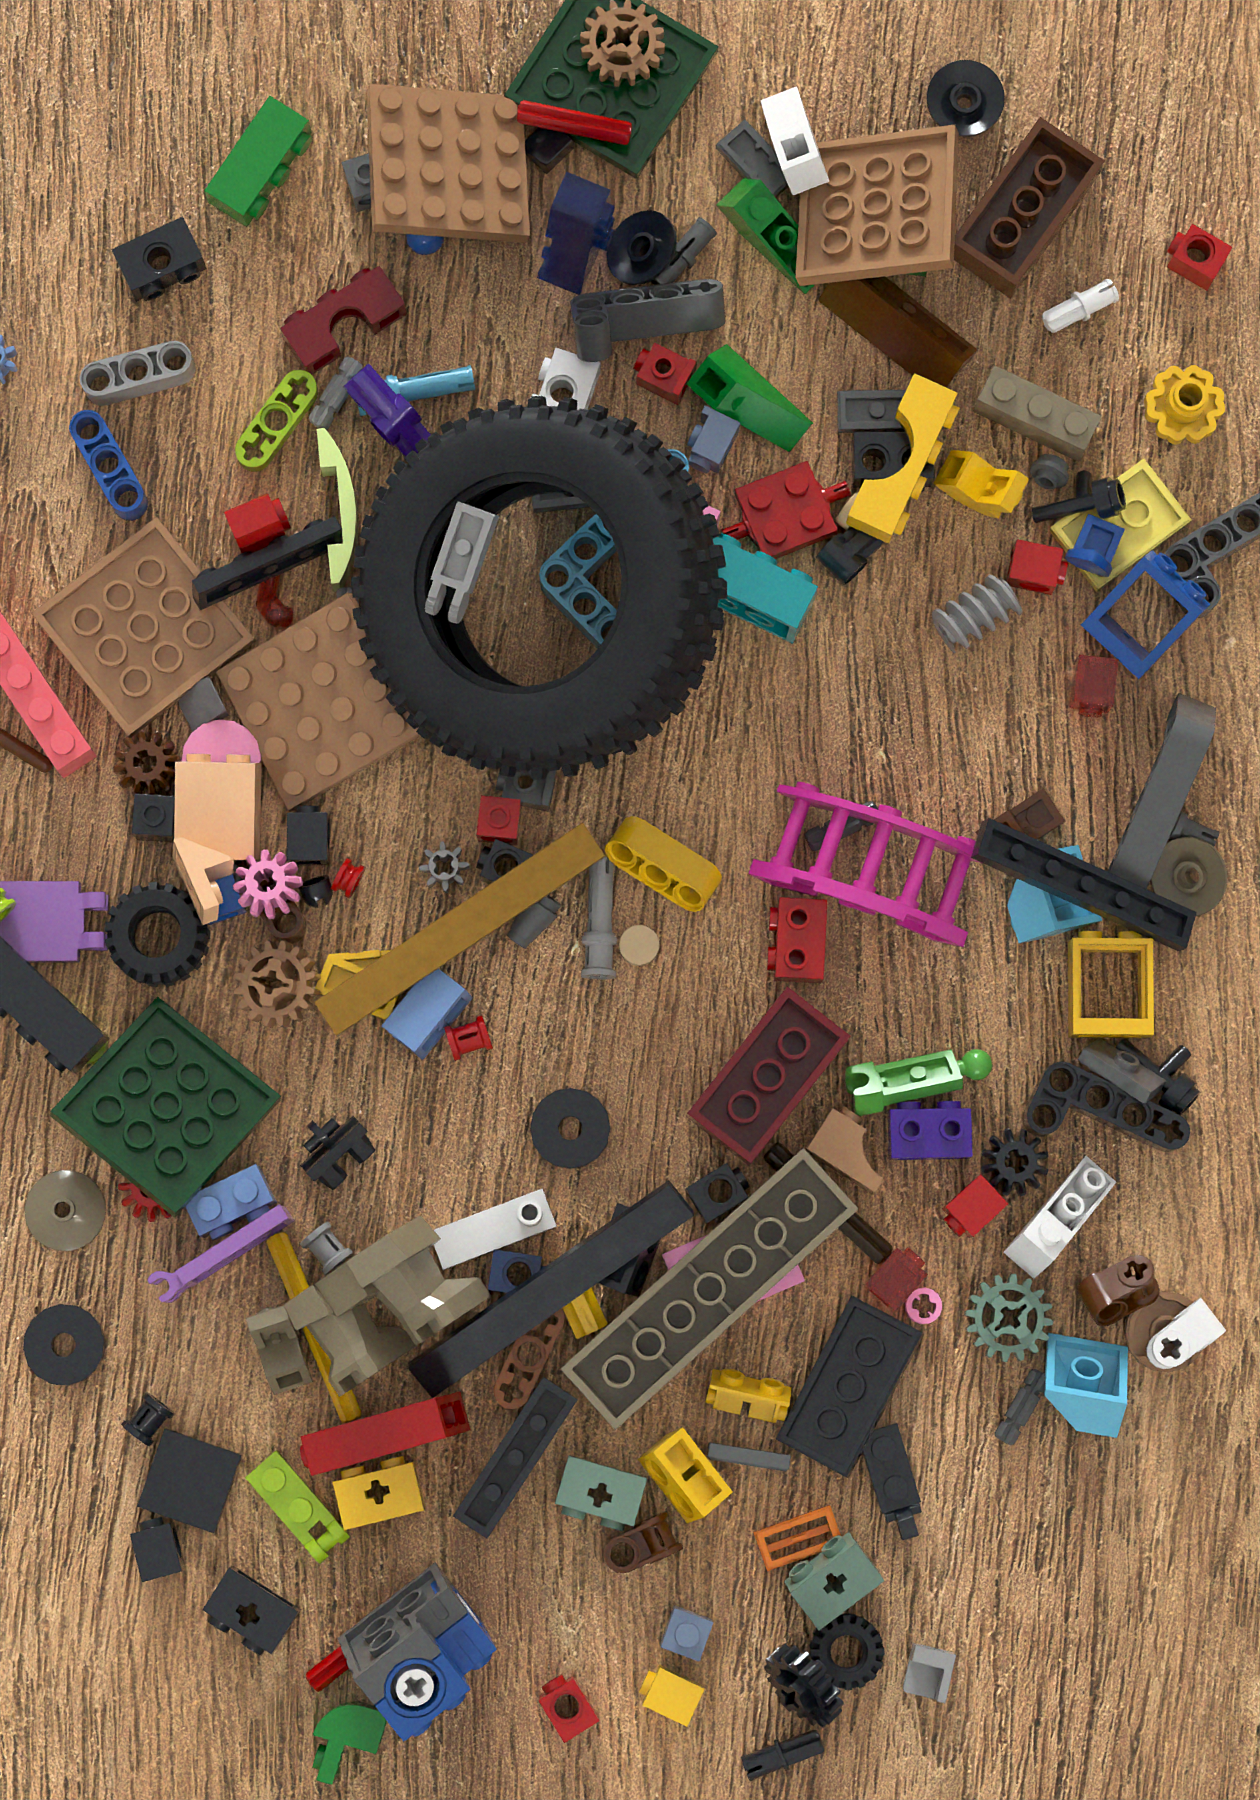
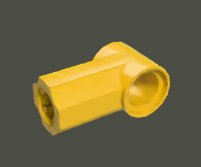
[562,1287,608,1339]

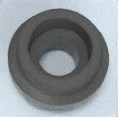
[1030,454,1069,489]

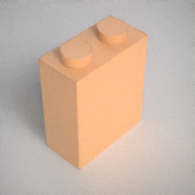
[174,754,261,860]

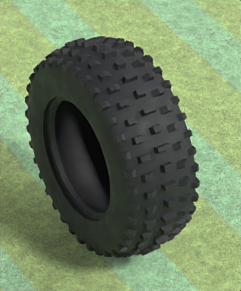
[351,396,727,779]

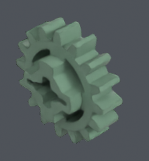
[964,1274,1053,1362]

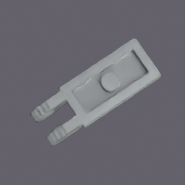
[425,502,499,624]

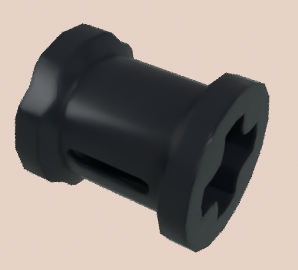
[121,1392,175,1447]

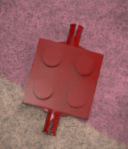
[721,461,851,559]

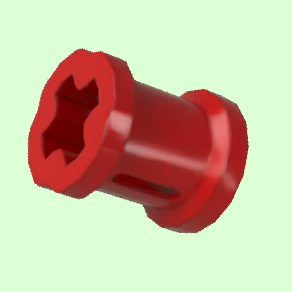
[444,1015,493,1061]

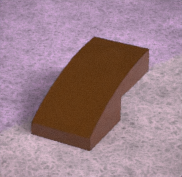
[976,788,1066,840]

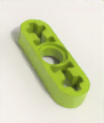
[235,370,318,472]

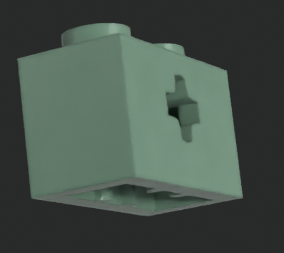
[555,1455,647,1531]
[784,1532,884,1630]

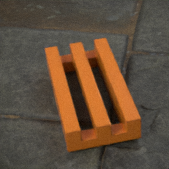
[753,1505,841,1571]

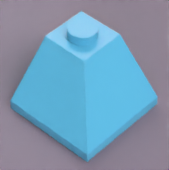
[1007,845,1102,943]
[1044,1333,1128,1438]

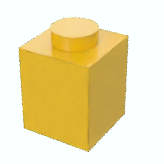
[638,1664,705,1727]

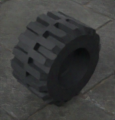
[104,882,210,987]

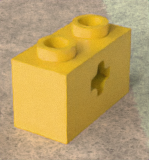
[333,1456,426,1530]

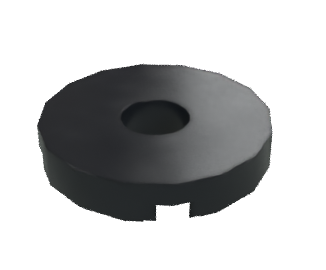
[530,1088,611,1169]
[23,1304,106,1385]

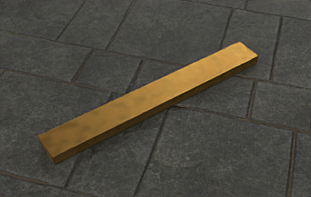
[314,822,606,1036]

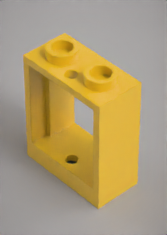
[1068,931,1154,1038]

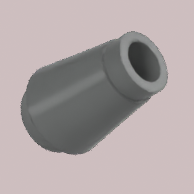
[507,895,561,949]

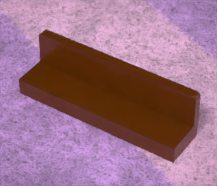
[819,276,978,388]

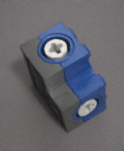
[337,1562,497,1742]

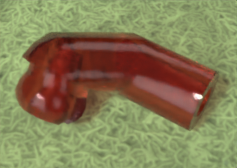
[256,575,294,628]

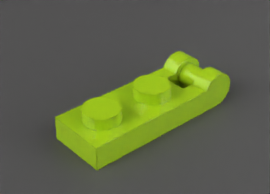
[245,1450,351,1564]

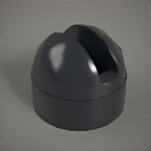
[299,875,333,908]

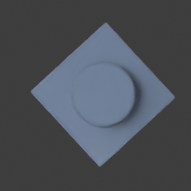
[660,1605,714,1662]

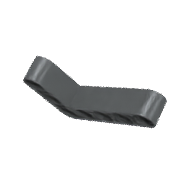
[1107,693,1216,889]

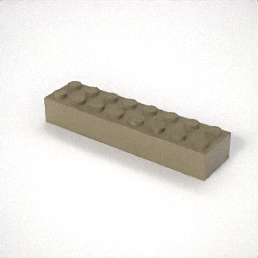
[561,1148,858,1430]

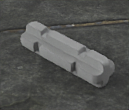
[309,356,363,430]

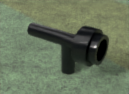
[1032,470,1126,523]
[1116,1038,1201,1116]

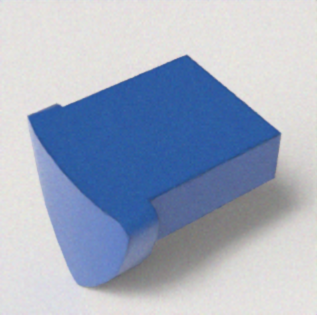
[1065,514,1125,577]

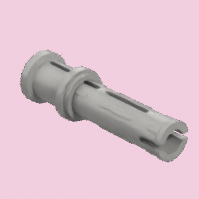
[581,857,617,980]

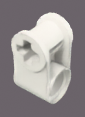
[1146,1298,1226,1369]

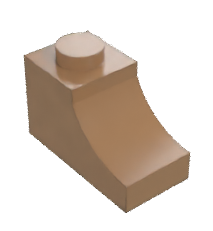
[806,1107,884,1195]

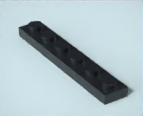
[971,818,1197,951]

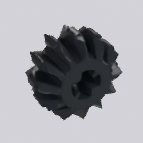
[980,1128,1049,1197]

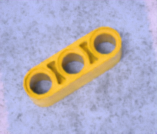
[605,816,722,912]

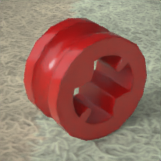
[331,858,366,899]

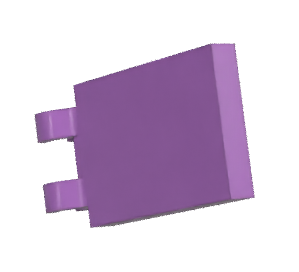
[0,881,109,963]
[147,1204,294,1303]

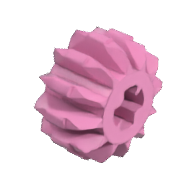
[233,850,303,919]

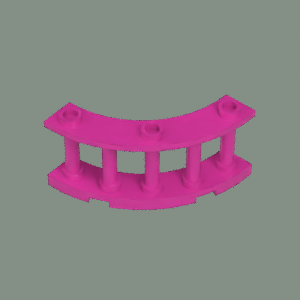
[748,781,981,947]

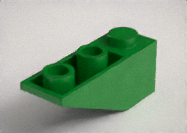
[716,178,814,294]
[686,344,813,452]

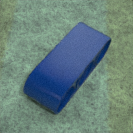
[69,410,148,521]

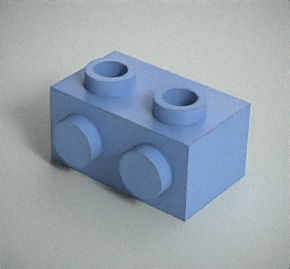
[185,1164,277,1241]

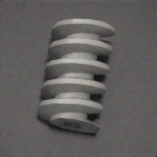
[932,575,1023,653]

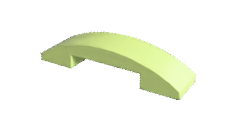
[317,428,359,592]

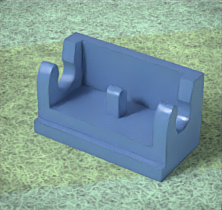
[381,969,473,1060]

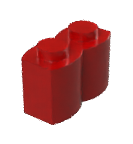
[224,493,291,553]

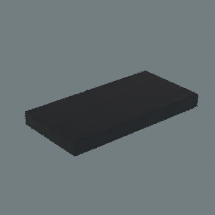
[776,1295,924,1479]

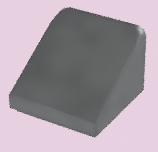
[178,676,229,732]

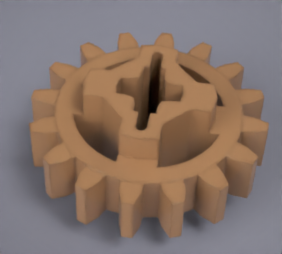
[580,0,665,87]
[233,940,321,1028]

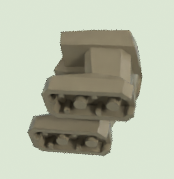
[284,1215,491,1397]

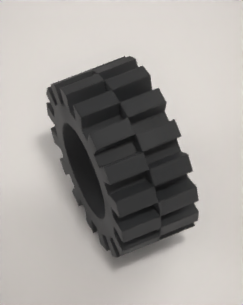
[809,1613,885,1690]

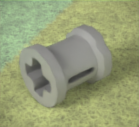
[300,1221,353,1275]

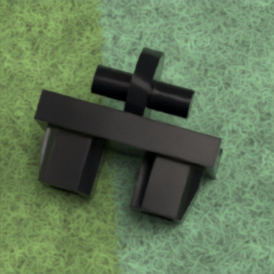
[300,1116,375,1190]

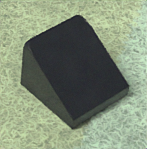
[525,127,574,175]

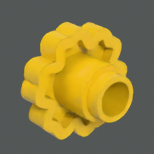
[1144,365,1225,445]

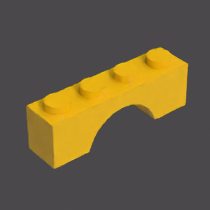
[846,373,960,544]

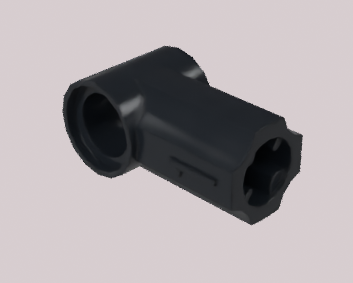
[816,527,895,586]

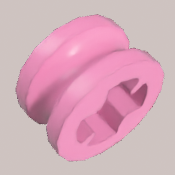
[904,1288,942,1324]

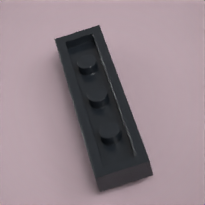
[192,516,342,610]

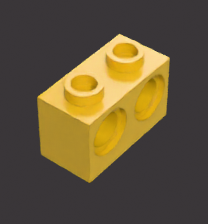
[637,1427,733,1523]

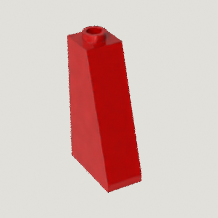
[300,1391,471,1476]

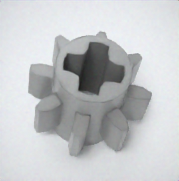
[419,841,470,893]

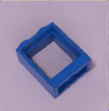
[1081,550,1211,679]

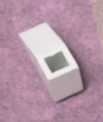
[760,86,829,195]
[1004,1156,1116,1279]

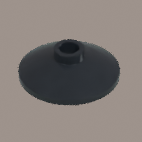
[926,60,1005,137]
[607,210,677,285]

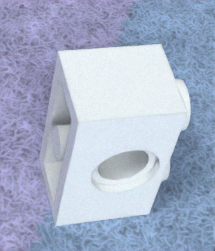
[532,348,600,410]

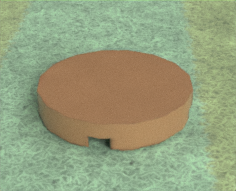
[1124,1291,1202,1372]

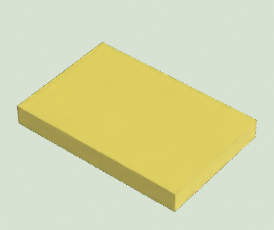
[1049,458,1192,592]

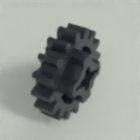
[764,1644,844,1728]

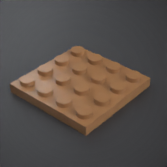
[366,83,530,243]
[795,125,959,286]
[31,517,256,738]
[216,592,420,811]

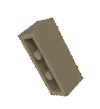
[973,365,1102,462]

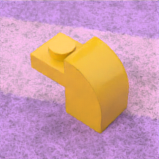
[933,450,1029,519]

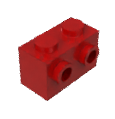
[767,897,828,984]

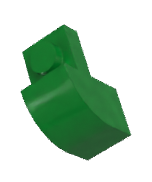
[312,1701,387,1785]

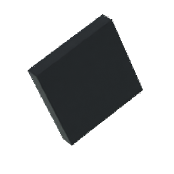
[137,1428,242,1533]

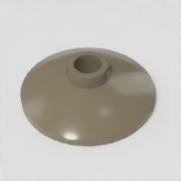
[1151,837,1228,916]
[25,1170,106,1251]

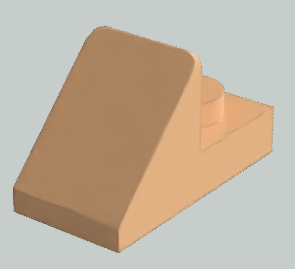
[172,837,234,925]

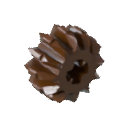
[113,730,182,796]

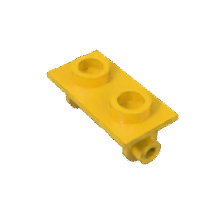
[705,1368,792,1424]

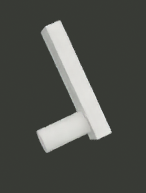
[434,1189,557,1270]

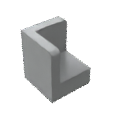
[902,1643,956,1704]

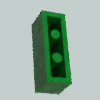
[204,95,313,227]

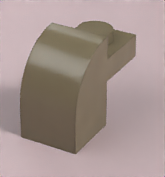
[246,1306,313,1395]

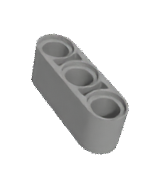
[80,341,196,406]

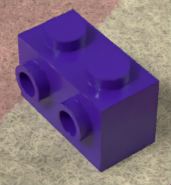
[887,1101,973,1160]

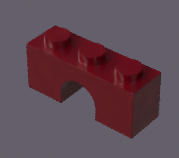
[280,265,407,375]

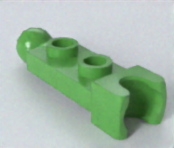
[845,1049,993,1116]

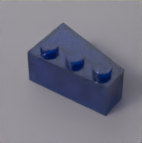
[537,172,615,295]

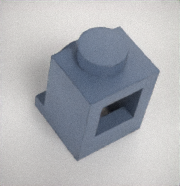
[687,406,740,473]

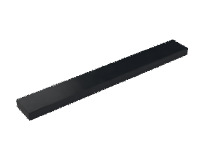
[407,1180,694,1398]

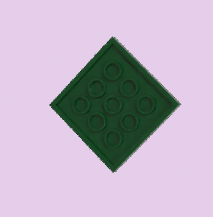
[504,0,719,179]
[50,996,281,1218]

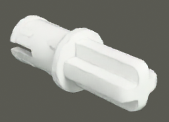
[1042,279,1119,333]

